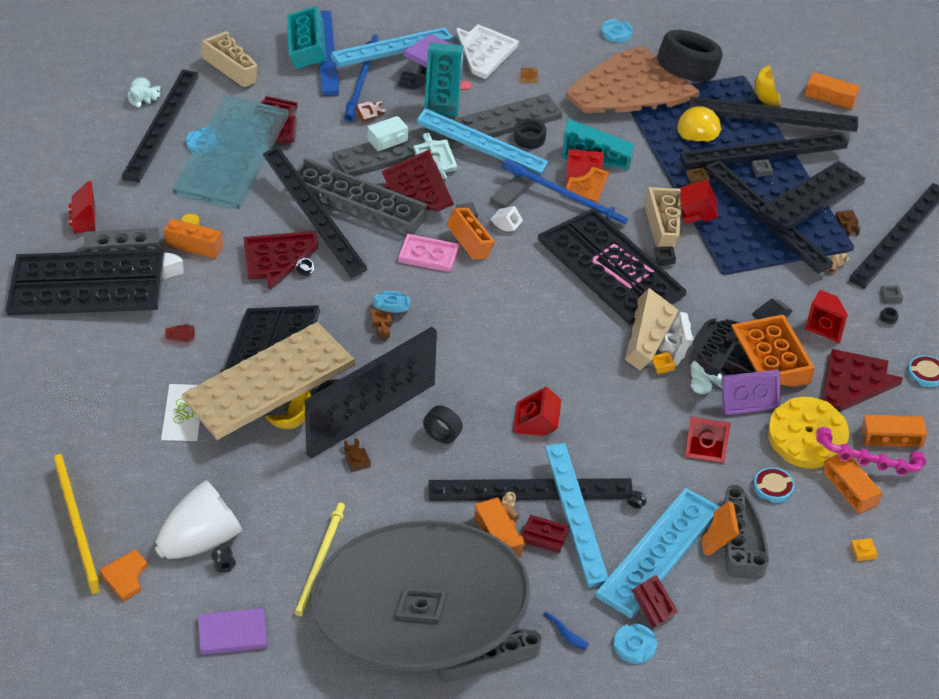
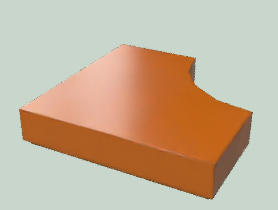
[565,167,609,204]
[701,501,739,556]
[99,549,148,602]

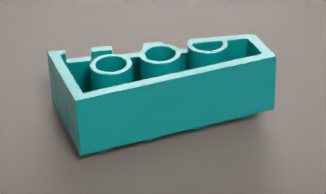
[562,119,634,170]

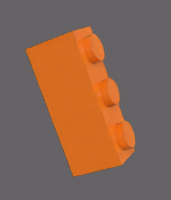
[805,72,861,110]
[446,208,495,260]
[164,218,223,259]
[861,415,927,447]
[823,454,882,514]
[474,498,525,557]

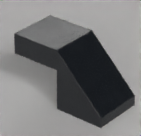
[398,65,427,90]
[752,298,793,320]

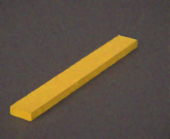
[54,454,100,594]

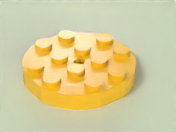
[768,397,849,469]

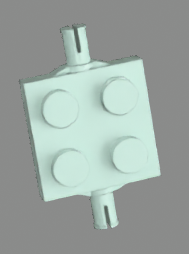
[413,133,457,182]

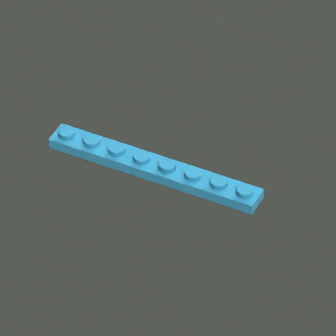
[331,27,453,67]
[417,108,548,177]
[545,443,608,588]

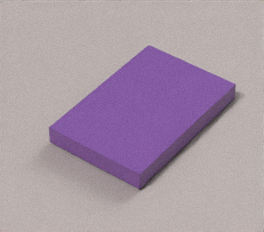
[403,34,450,68]
[722,370,780,415]
[198,608,267,655]

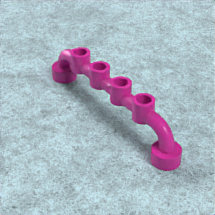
[816,427,926,475]

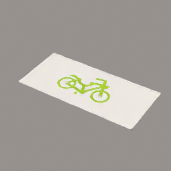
[161,384,200,441]

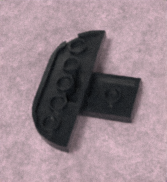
[690,318,755,376]

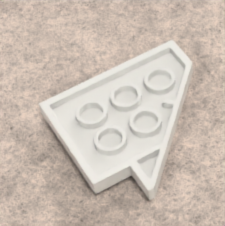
[456,25,519,79]

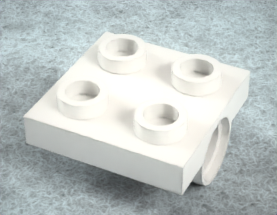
[658,312,694,366]

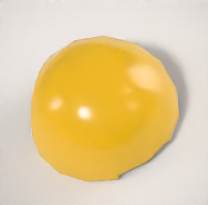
[754,64,781,107]
[677,106,721,142]
[265,391,311,430]

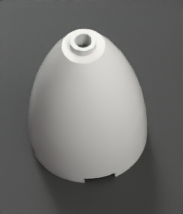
[154,480,242,559]

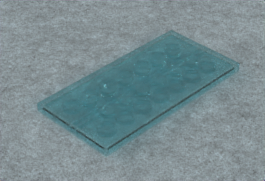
[173,95,289,209]

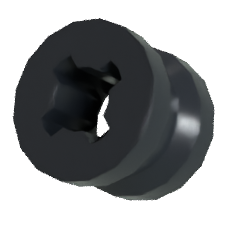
[211,546,236,573]

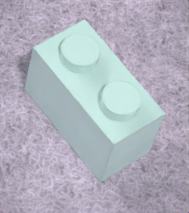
[368,116,408,151]

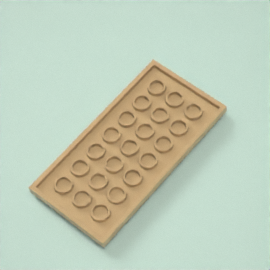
[181,322,356,440]

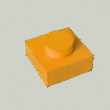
[651,352,675,374]
[850,538,878,562]

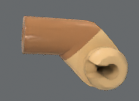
[827,253,849,274]
[501,492,520,522]

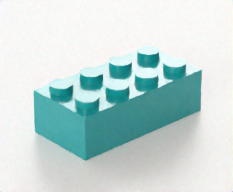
[287,6,327,69]
[424,42,464,116]

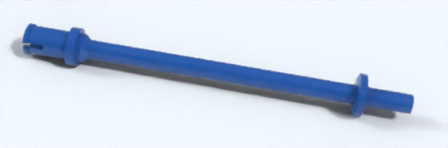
[344,34,379,122]
[501,159,628,224]

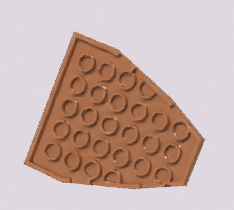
[566,45,700,113]

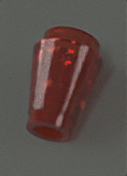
[165,323,195,342]

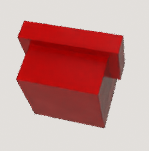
[680,180,718,224]

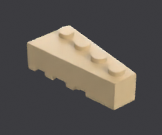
[201,31,258,87]
[644,187,681,250]
[625,288,679,371]

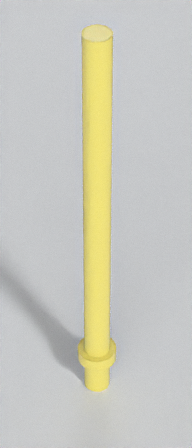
[294,503,345,616]

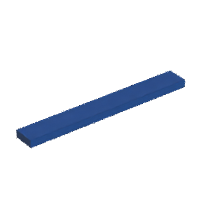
[319,11,339,96]

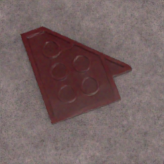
[381,149,454,212]
[243,231,318,289]
[822,349,903,412]

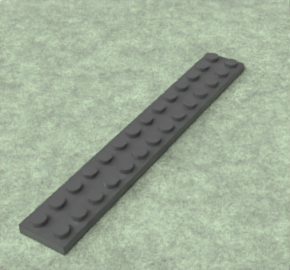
[332,94,562,176]

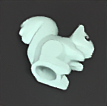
[127,77,161,108]
[690,360,726,395]

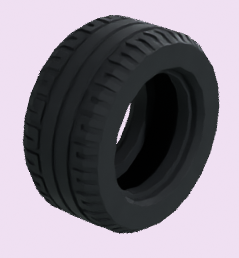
[657,30,723,82]

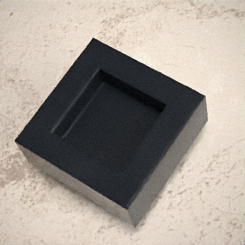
[654,246,676,265]

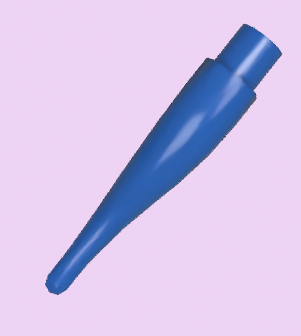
[544,612,589,651]

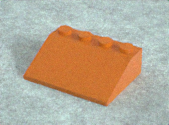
[731,315,815,387]

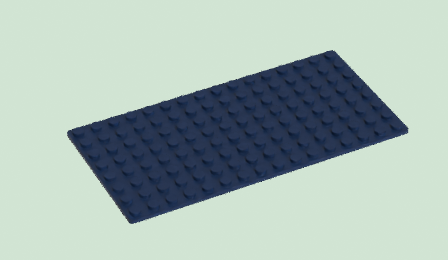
[630,76,854,275]

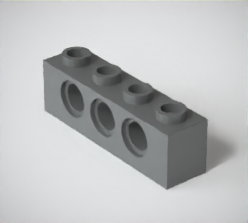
[84,227,160,252]

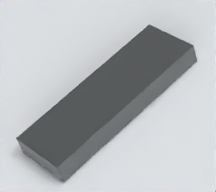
[490,176,535,208]

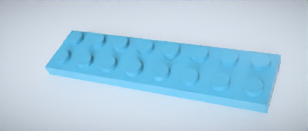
[595,488,720,619]

